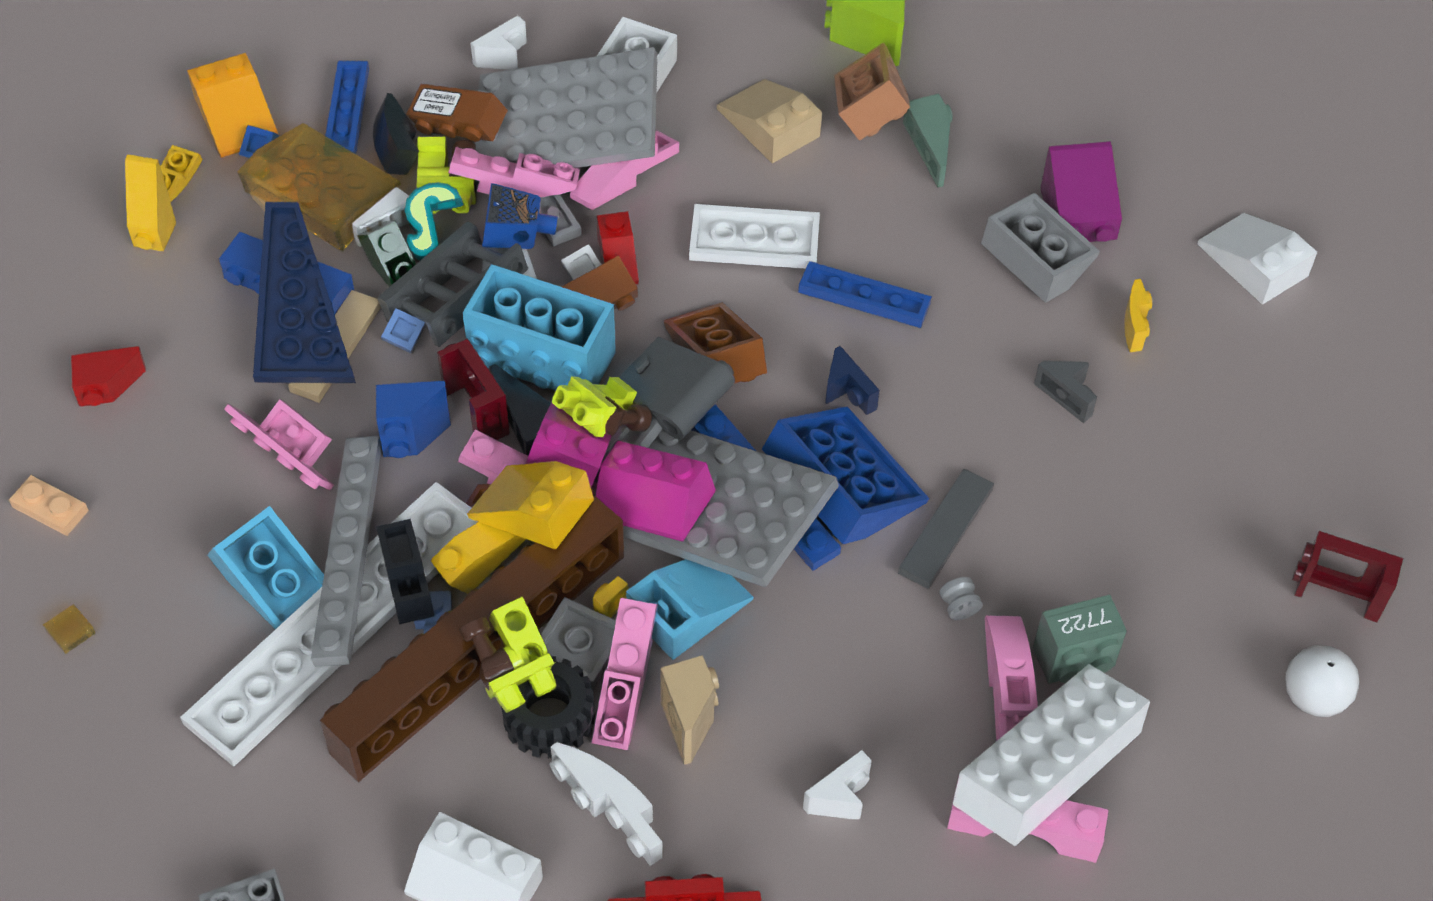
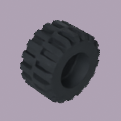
[501,656,595,759]

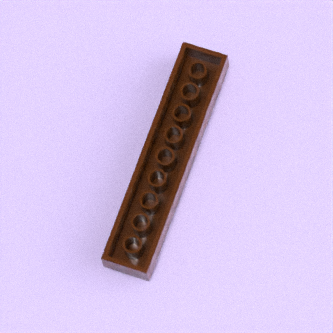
[320,495,624,782]

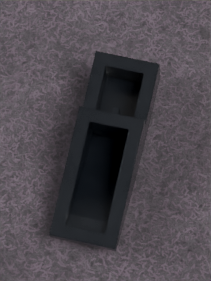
[373,93,419,175]
[376,519,435,625]

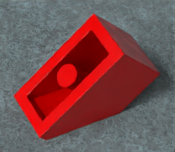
[597,211,639,285]
[71,346,146,407]

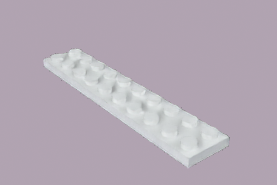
[180,482,478,767]

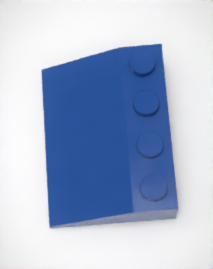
[762,406,930,544]

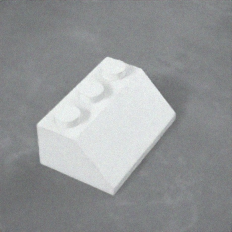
[404,812,543,901]

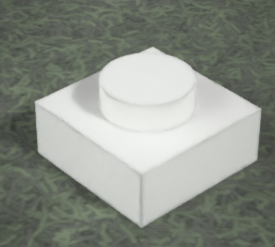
[561,244,601,281]

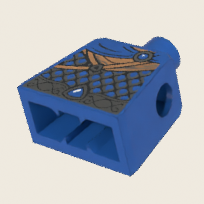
[482,183,558,249]

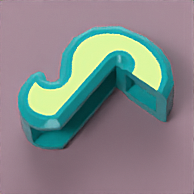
[405,182,463,261]

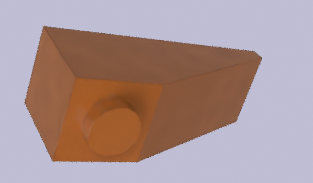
[562,256,638,311]

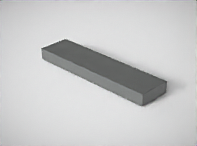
[898,469,994,589]

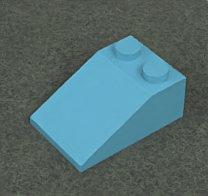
[207,506,324,629]

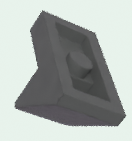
[1034,361,1097,423]

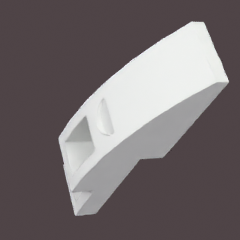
[549,742,663,866]

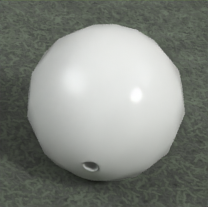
[1285,645,1359,717]

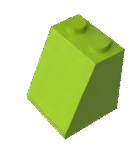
[824,0,905,66]

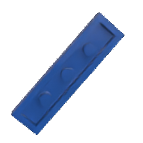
[323,61,369,159]
[798,261,932,328]

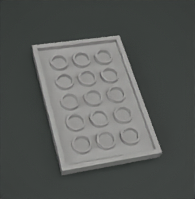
[475,47,658,182]
[623,429,839,588]

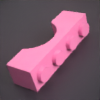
[947,776,1108,863]

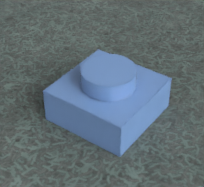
[381,308,426,353]

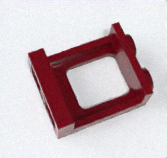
[437,338,510,440]
[1292,531,1403,623]

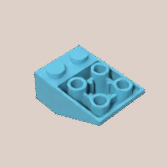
[626,559,753,660]

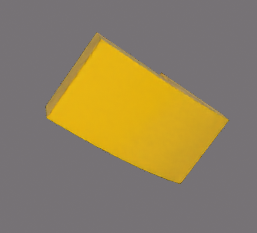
[160,145,203,202]
[1124,279,1152,352]

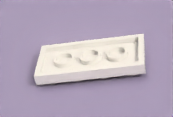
[689,204,820,269]

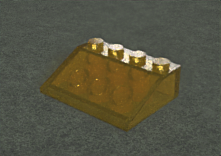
[237,123,401,252]

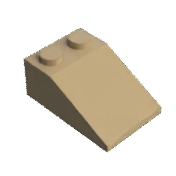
[717,79,822,164]

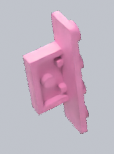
[224,399,334,490]

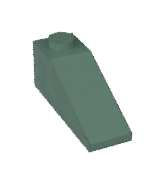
[903,94,953,188]

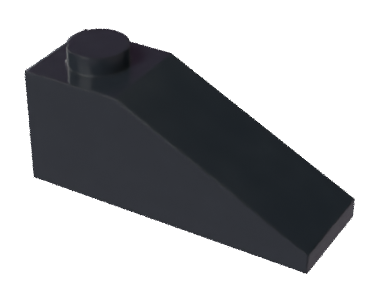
[489,364,551,456]

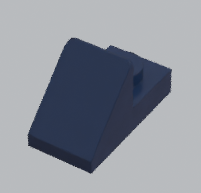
[825,346,880,415]

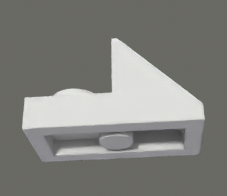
[471,16,527,70]
[803,750,872,819]

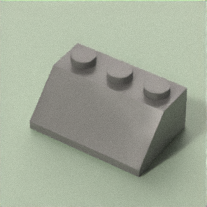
[981,193,1100,303]

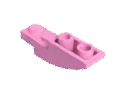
[570,131,679,210]
[449,147,580,197]
[458,429,598,495]
[592,598,658,750]
[985,616,1038,741]

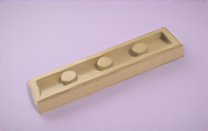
[288,290,381,403]

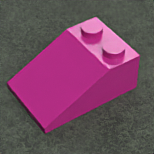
[526,402,612,487]

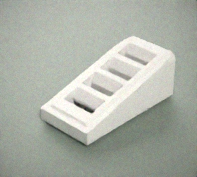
[352,187,409,247]

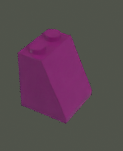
[1040,141,1122,242]

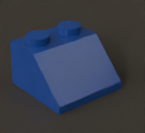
[376,381,451,458]

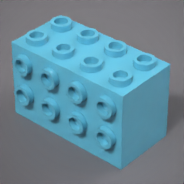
[463,264,616,391]

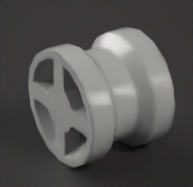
[940,577,983,620]

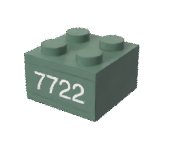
[1032,594,1127,684]

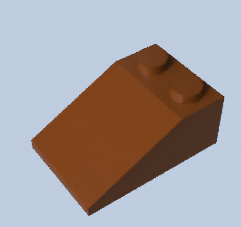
[664,302,767,384]

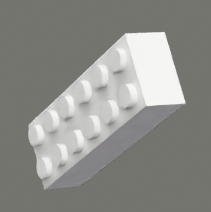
[953,664,1150,846]

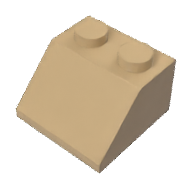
[660,655,719,765]

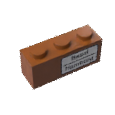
[406,84,508,142]

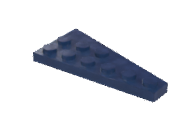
[253,202,356,383]

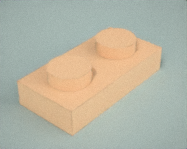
[9,475,89,536]

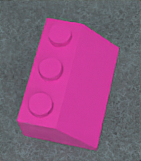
[595,441,716,542]

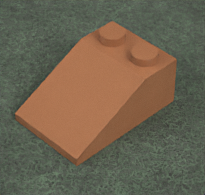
[834,42,910,141]

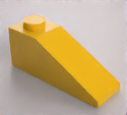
[125,154,176,251]
[430,522,526,594]

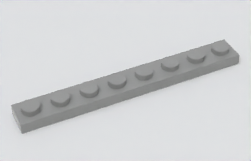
[311,436,382,667]

